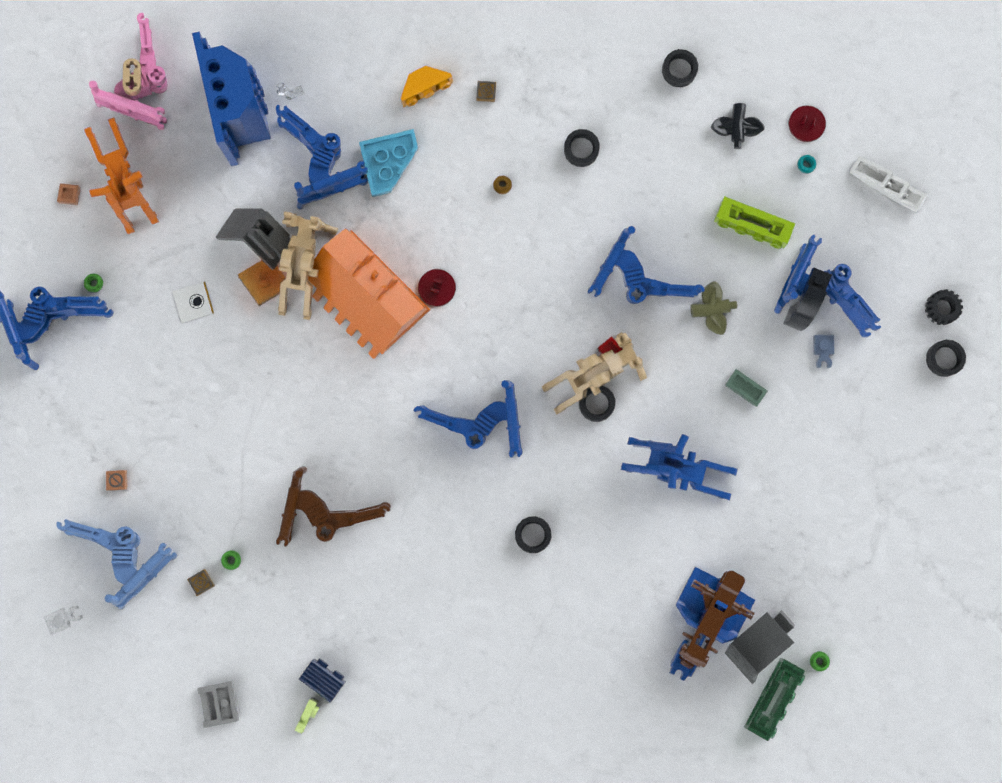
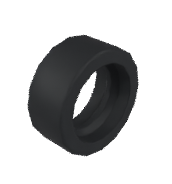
[662,49,699,88]
[564,129,600,167]
[926,339,966,377]
[579,386,616,422]
[515,516,552,553]

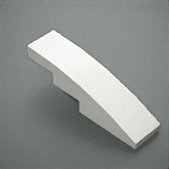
[850,156,927,212]

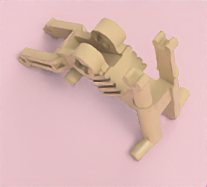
[278,211,338,320]
[542,332,647,415]

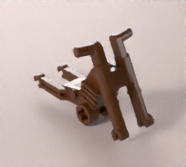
[276,466,391,547]

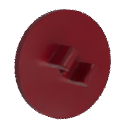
[788,105,826,142]
[418,269,456,307]

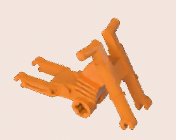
[84,117,159,234]

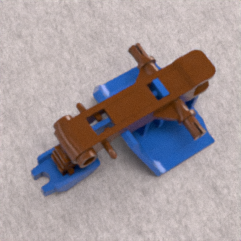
[669,567,755,681]

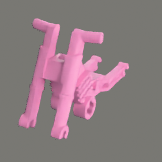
[89,13,168,130]

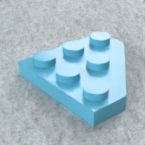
[359,129,418,197]

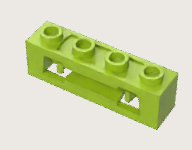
[714,196,796,249]

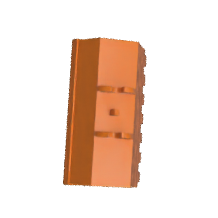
[308,228,430,359]

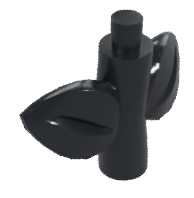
[711,103,765,149]

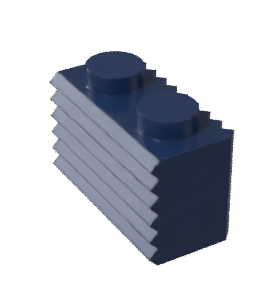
[299,658,346,703]

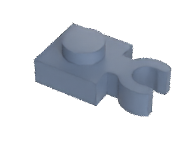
[813,335,834,368]

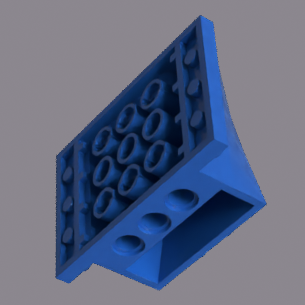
[192,31,271,166]

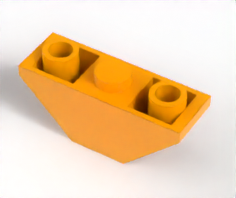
[401,66,453,108]

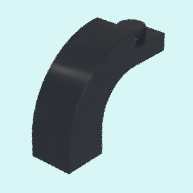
[783,267,832,331]

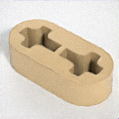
[123,58,142,96]

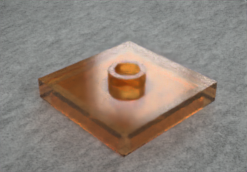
[238,260,289,306]

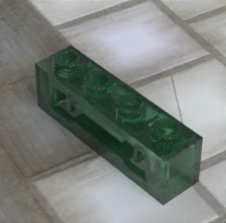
[744,658,805,741]

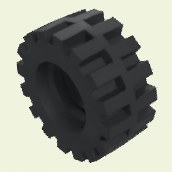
[925,289,963,325]

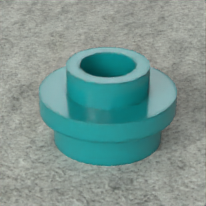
[797,155,817,174]

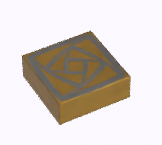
[476,81,496,102]
[187,569,215,596]

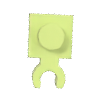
[295,698,320,734]

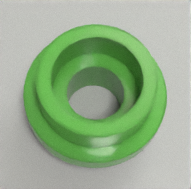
[84,274,103,293]
[221,550,241,570]
[810,651,830,671]

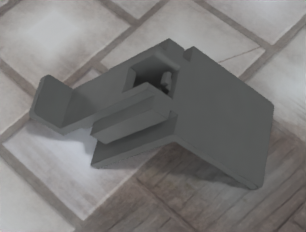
[216,208,291,270]
[725,610,795,684]

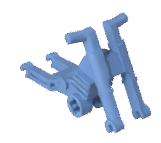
[56,519,177,609]

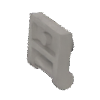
[197,681,239,728]

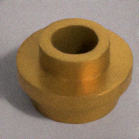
[493,176,512,194]

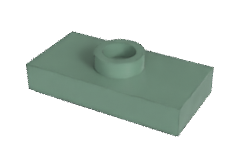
[725,369,768,407]

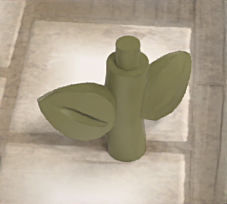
[690,281,737,335]

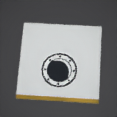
[172,282,214,323]

